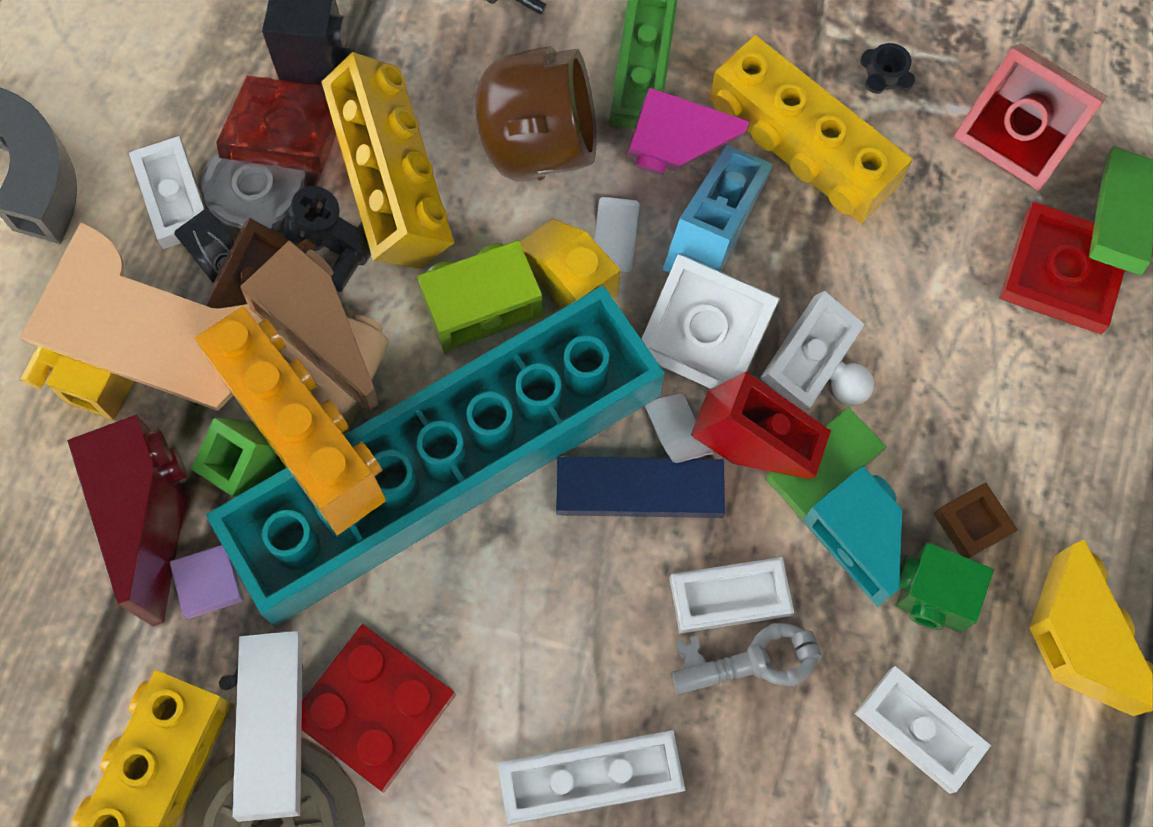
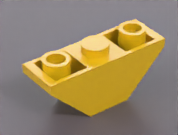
[1029,539,1153,716]

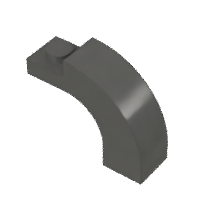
[0,87,77,244]

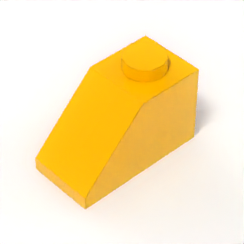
[520,218,621,309]

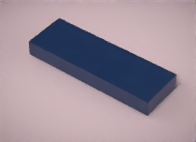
[556,457,725,518]

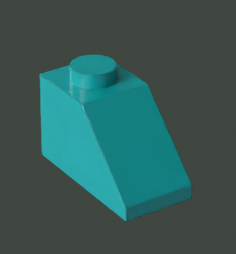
[802,466,902,608]

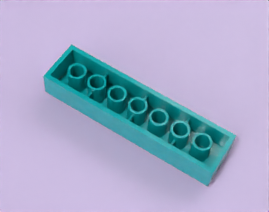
[205,285,665,627]

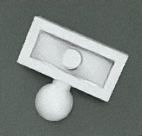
[760,291,875,410]

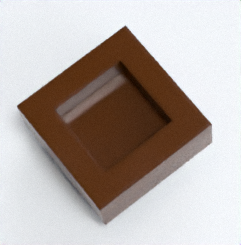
[933,482,1018,559]

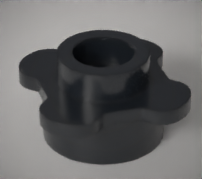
[860,43,915,94]

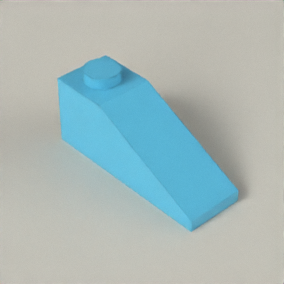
[662,145,773,273]

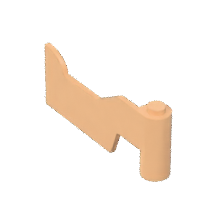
[20,222,389,435]

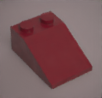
[67,414,187,627]

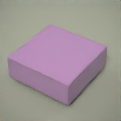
[170,545,244,619]

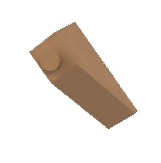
[240,240,379,414]

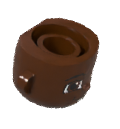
[475,46,597,182]

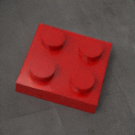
[999,201,1125,335]
[301,623,456,793]

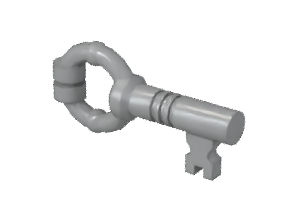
[671,623,822,695]

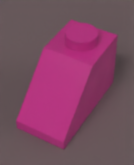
[626,88,749,175]

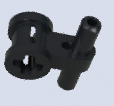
[283,186,371,293]

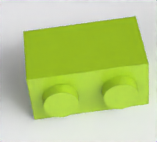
[417,240,543,353]

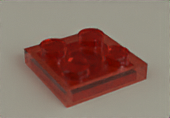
[216,75,336,173]

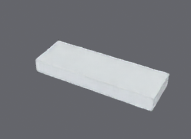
[232,631,303,822]
[498,730,686,825]

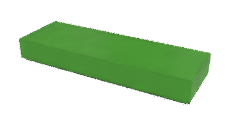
[609,0,677,129]
[1089,146,1153,276]

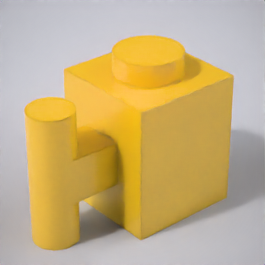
[20,346,134,420]

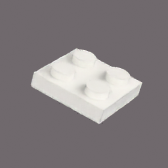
[641,254,781,389]

